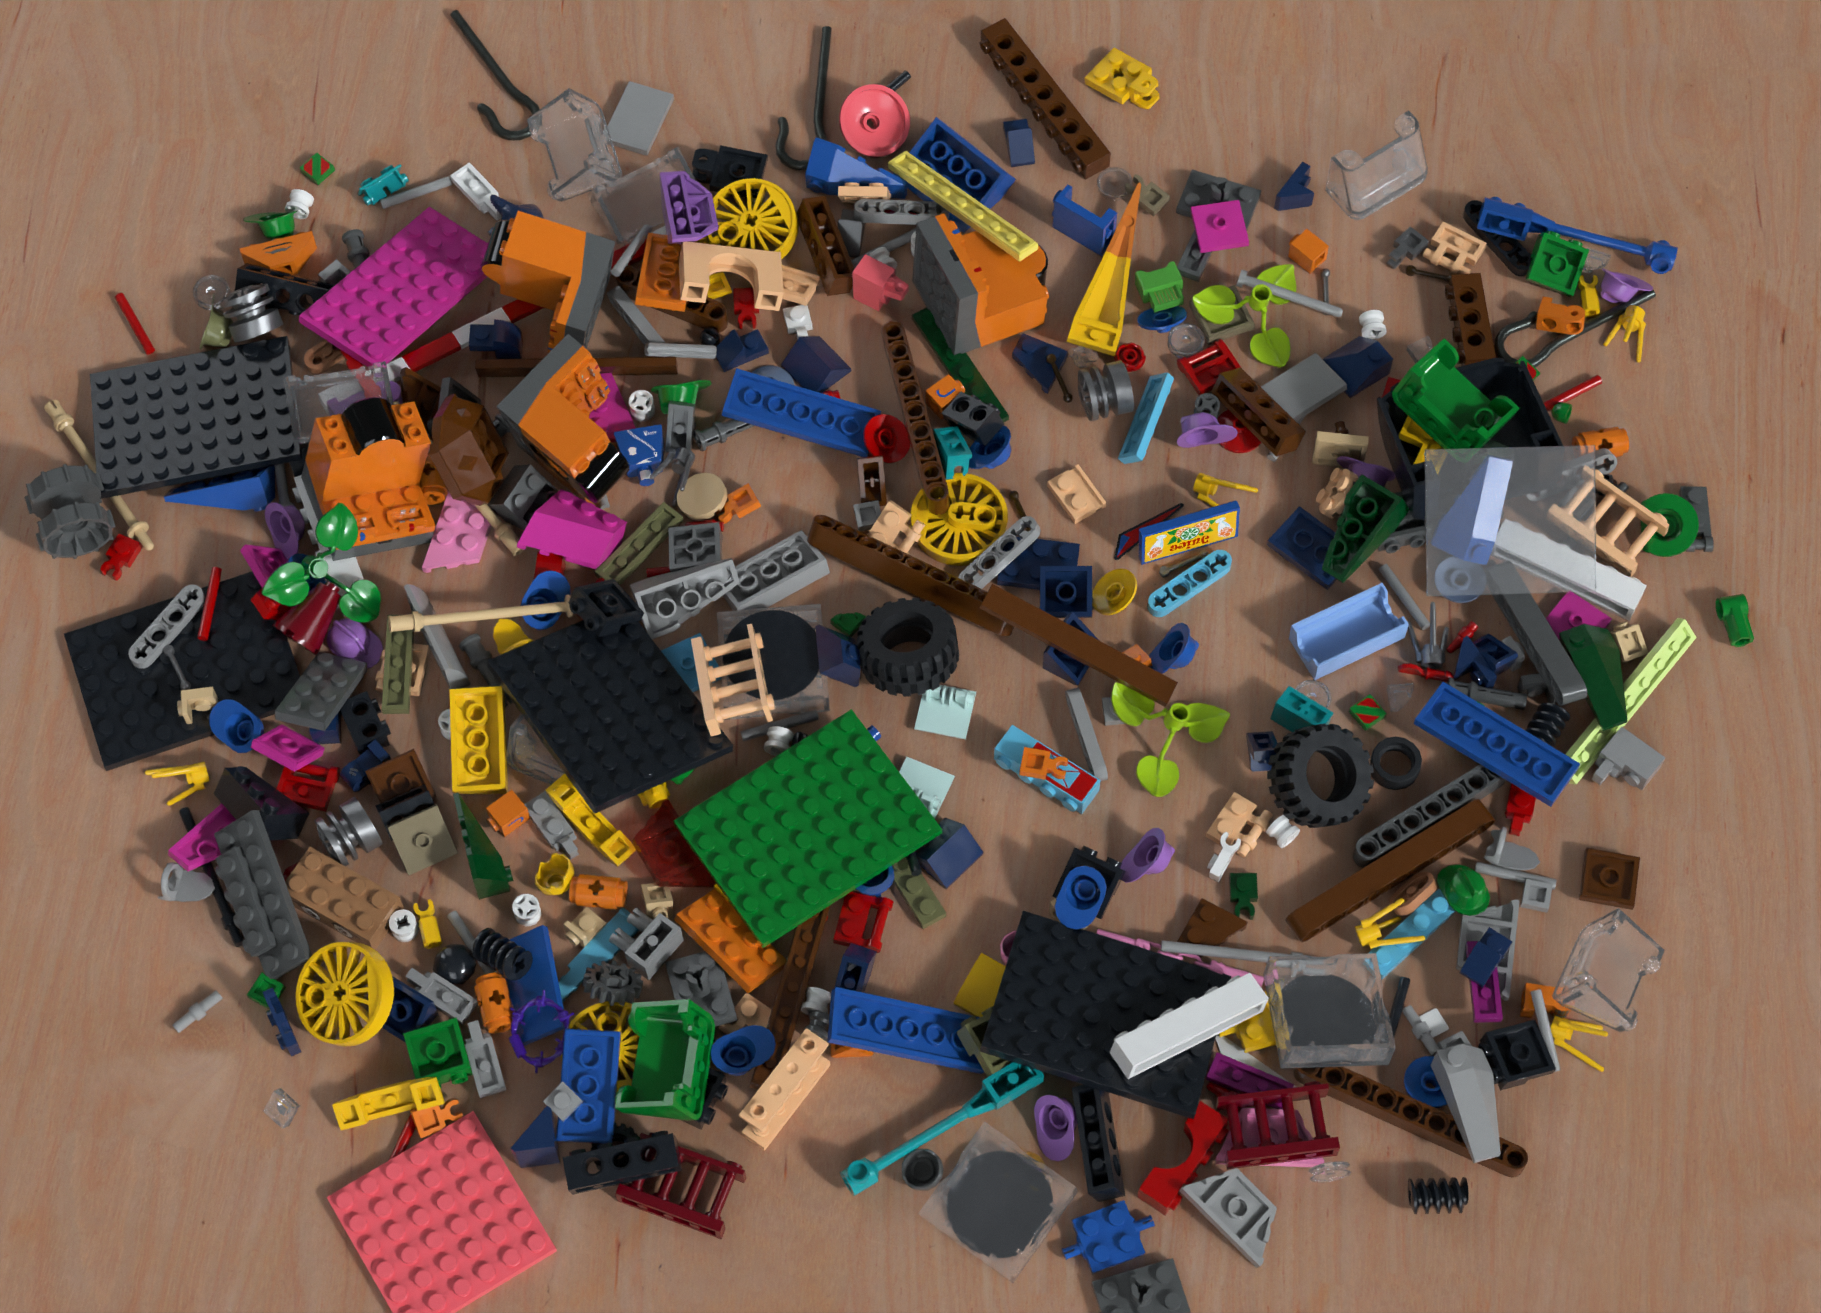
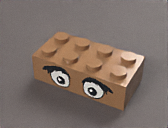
[285,847,404,950]

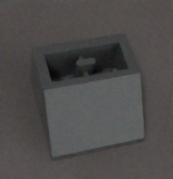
[488,464,558,530]

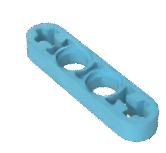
[1147,550,1232,617]

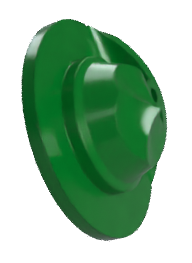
[1640,493,1699,557]

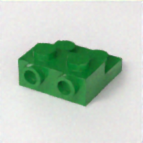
[1525,231,1589,297]
[403,1017,473,1089]

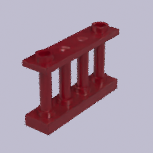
[1216,1081,1340,1170]
[615,1132,746,1239]

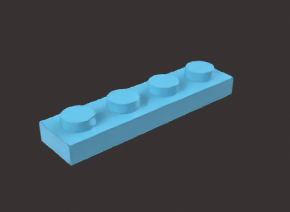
[1118,372,1174,464]
[1362,889,1456,980]

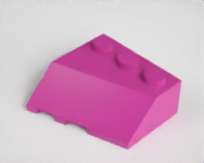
[516,489,627,569]

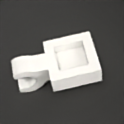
[783,305,813,340]
[1207,832,1241,883]

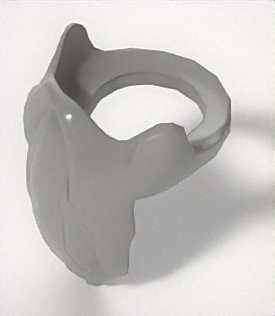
[1484,827,1540,871]
[158,862,215,902]

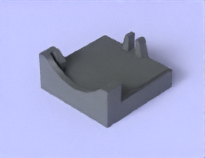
[668,522,723,572]

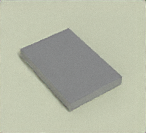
[602,81,674,156]
[1261,353,1347,421]

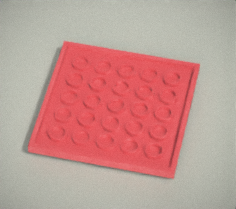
[326,1111,557,1313]

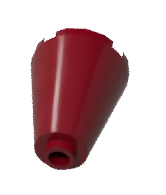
[273,581,341,655]

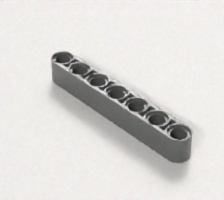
[1483,561,1587,706]
[1353,765,1506,868]

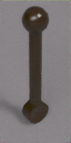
[1406,265,1454,282]
[1046,354,1073,403]
[1009,490,1031,532]

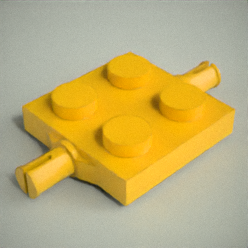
[1218,987,1285,1053]

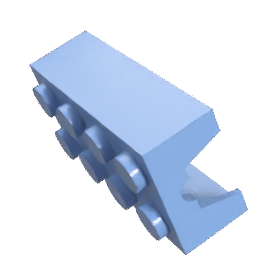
[1289,583,1409,681]

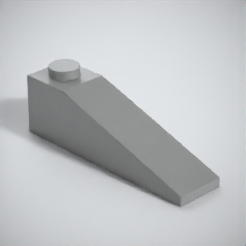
[629,558,740,639]
[1431,1044,1501,1163]

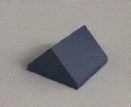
[781,336,852,393]
[1040,566,1093,618]
[1043,612,1100,685]
[915,818,983,889]
[382,976,438,1043]
[510,1106,560,1168]

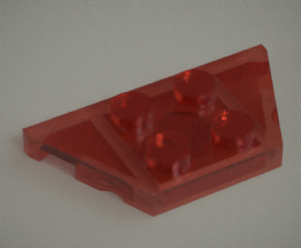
[632,799,716,887]

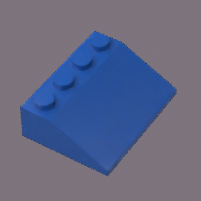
[894,117,1016,233]

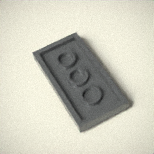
[275,652,367,731]

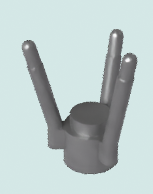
[650,448,695,507]
[1407,602,1449,669]

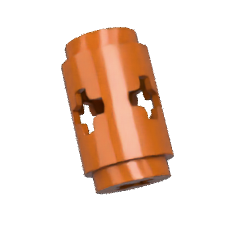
[1572,427,1629,459]
[419,452,448,505]
[569,874,628,910]
[474,972,513,1034]

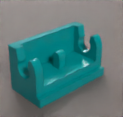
[933,426,972,480]
[1270,686,1334,732]

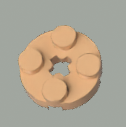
[1316,467,1358,519]

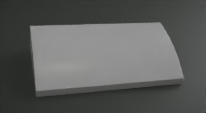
[723,530,830,621]
[404,584,470,689]

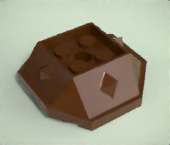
[429,394,509,506]

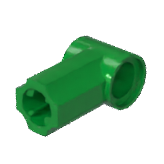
[1715,594,1754,647]

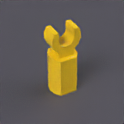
[1578,275,1600,317]
[413,899,442,949]

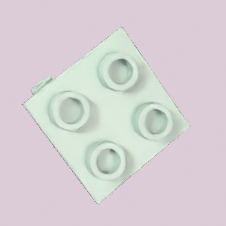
[914,685,976,740]
[899,756,955,819]

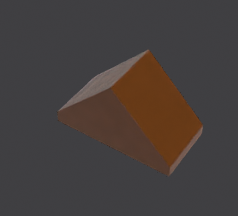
[857,455,887,506]

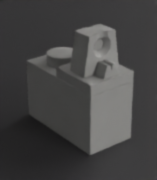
[1592,727,1665,790]

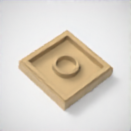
[1312,431,1369,467]

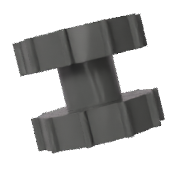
[24,464,116,559]

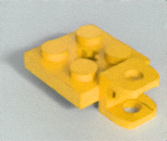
[1084,47,1160,109]

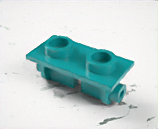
[358,164,409,206]

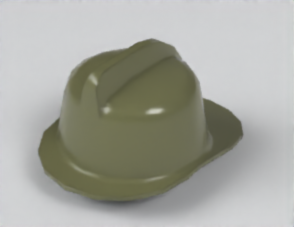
[200,293,233,350]

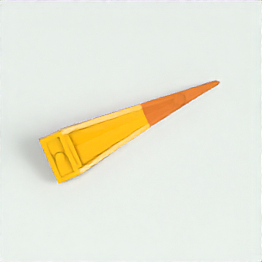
[1067,182,1141,356]

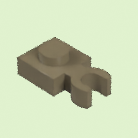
[1125,174,1170,217]

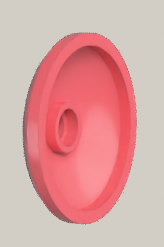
[839,84,910,158]

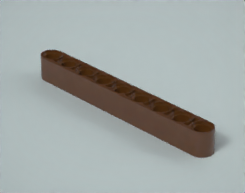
[882,320,950,515]
[807,515,1014,636]
[1285,799,1496,942]
[1293,1055,1528,1178]

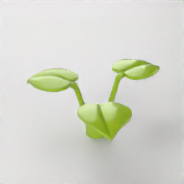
[1192,264,1296,368]
[1111,682,1230,797]

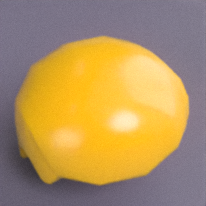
[535,853,575,896]

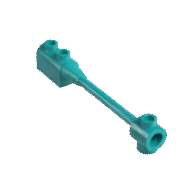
[840,1062,1044,1196]

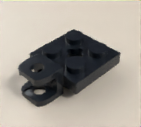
[692,145,768,199]

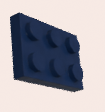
[1267,506,1337,590]
[997,537,1080,590]

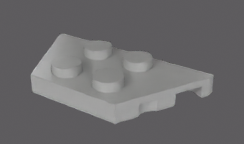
[1456,899,1520,1001]
[1179,1168,1277,1268]

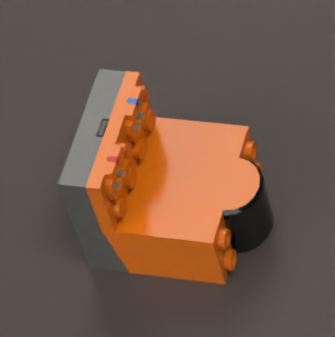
[480,211,615,353]
[912,213,1049,355]
[496,334,630,504]
[301,397,436,561]

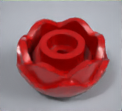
[1114,342,1146,372]

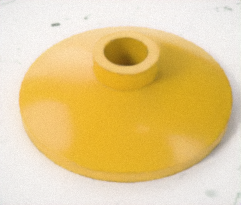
[1092,568,1137,615]

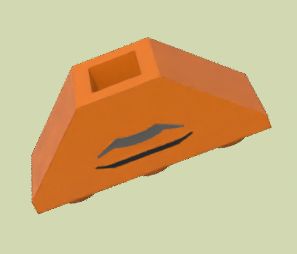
[240,231,317,275]

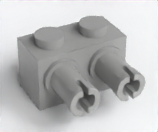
[609,908,684,980]

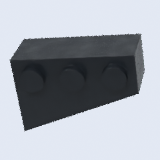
[214,766,309,841]

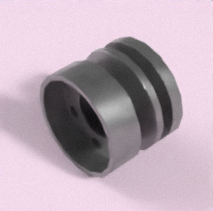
[218,283,283,342]
[1078,360,1134,421]
[314,797,383,866]

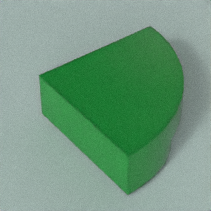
[830,612,866,637]

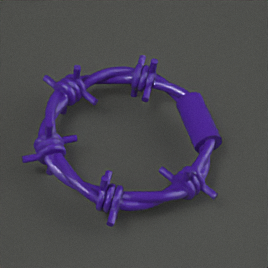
[508,990,574,1073]

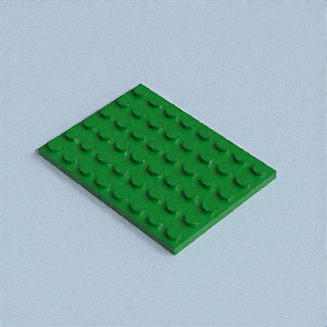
[673,709,942,948]

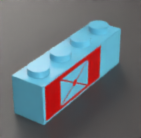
[994,725,1101,814]

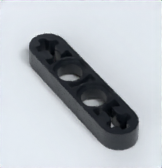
[1463,200,1532,277]

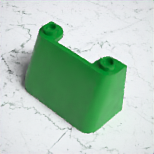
[1392,338,1520,462]
[615,999,715,1121]

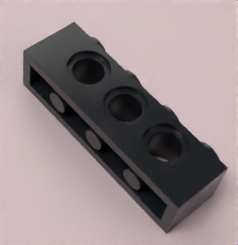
[235,263,335,316]
[1072,1085,1125,1202]
[562,1131,682,1195]

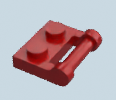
[1177,339,1241,396]
[277,764,340,812]
[833,892,894,953]

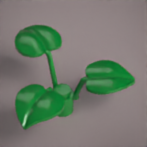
[261,503,381,622]

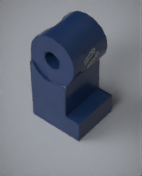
[340,740,391,792]

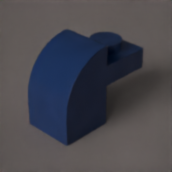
[469,319,523,359]

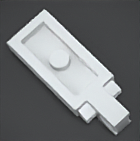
[450,163,502,221]

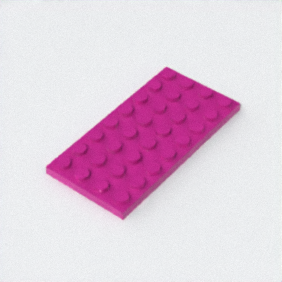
[299,206,502,373]

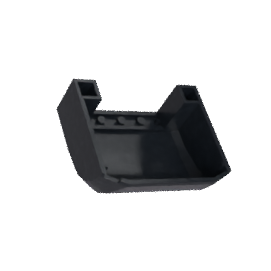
[1377,358,1564,520]

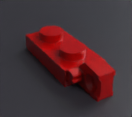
[1505,783,1536,836]

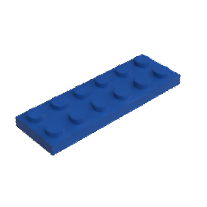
[722,368,881,457]
[1414,682,1580,807]
[827,987,984,1074]

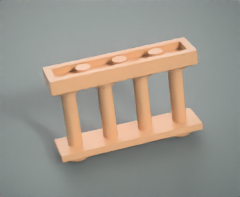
[1546,465,1669,577]
[691,624,775,736]
[739,1028,831,1151]

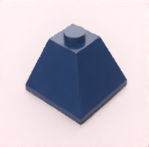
[1323,336,1393,398]
[815,624,861,687]

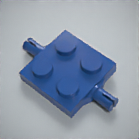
[1062,1200,1155,1275]

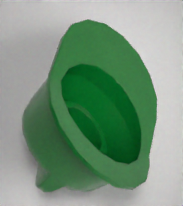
[243,210,298,240]
[651,380,712,414]
[1437,865,1490,916]

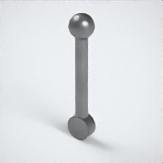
[1320,268,1330,315]
[1159,550,1209,577]
[163,645,191,690]

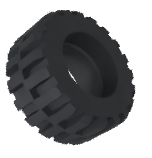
[857,598,959,697]
[1267,724,1374,828]

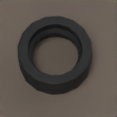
[1370,736,1422,790]

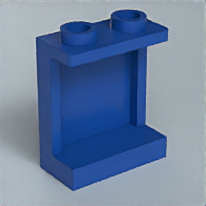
[1052,185,1117,256]

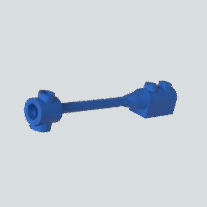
[1477,197,1678,274]

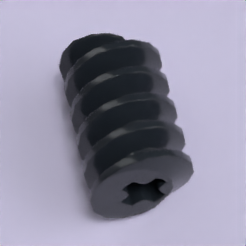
[1525,703,1571,746]
[473,928,533,981]
[1408,1177,1469,1214]

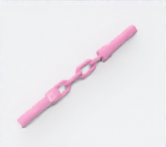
[1096,929,1264,987]

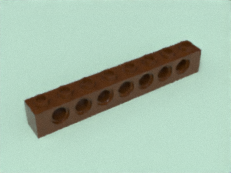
[979,18,1111,180]

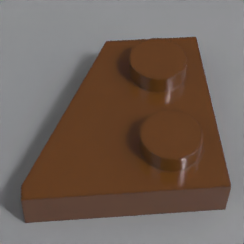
[400,367,441,433]
[1177,898,1248,958]

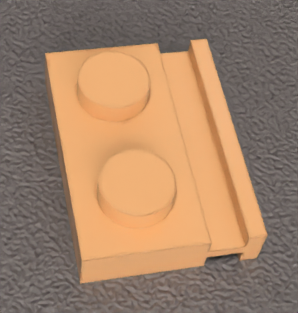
[838,182,891,203]
[782,265,820,306]
[1047,464,1106,524]

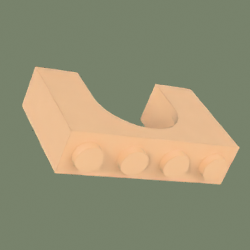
[679,242,784,311]

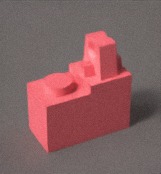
[852,254,909,311]

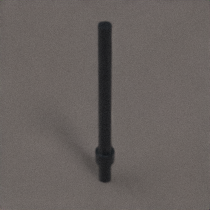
[179,807,244,947]

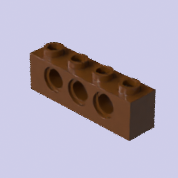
[797,196,854,296]
[1445,273,1496,366]
[1211,367,1306,457]

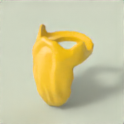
[493,619,534,654]

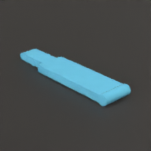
[559,908,639,1002]

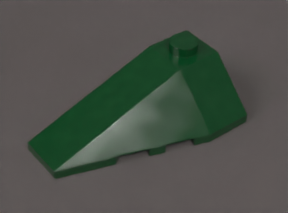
[1322,474,1409,583]
[1559,624,1627,731]
[453,793,513,900]

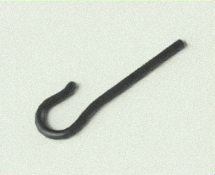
[450,10,542,140]
[775,26,832,170]
[1494,290,1656,368]

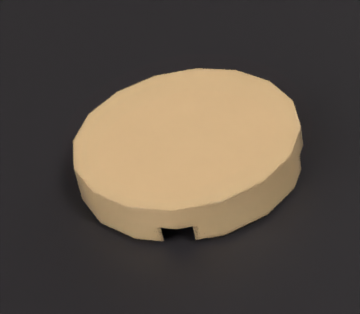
[677,473,727,521]

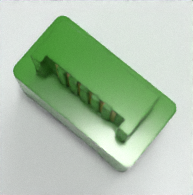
[1135,261,1184,313]

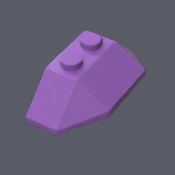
[660,171,718,244]

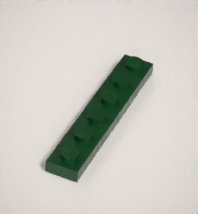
[912,307,1009,423]

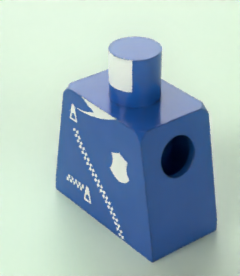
[614,424,664,486]

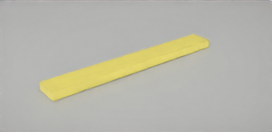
[888,151,1038,262]

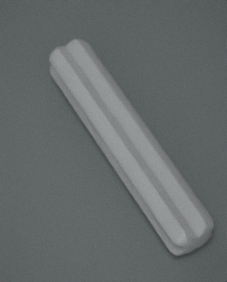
[644,342,717,359]

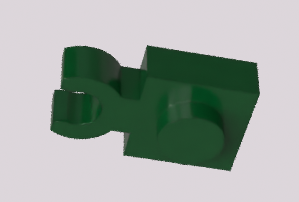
[1229,873,1258,920]

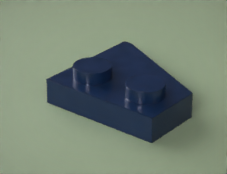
[1012,333,1068,394]
[263,988,302,1057]

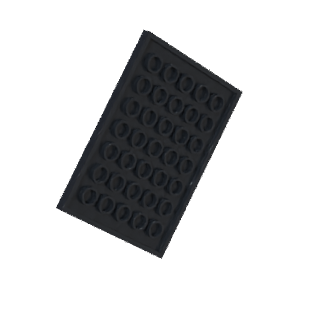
[90,336,302,499]
[64,571,300,771]
[487,620,733,814]
[980,911,1231,1119]

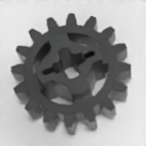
[582,961,643,1006]

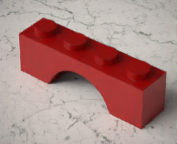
[1137,1101,1229,1215]

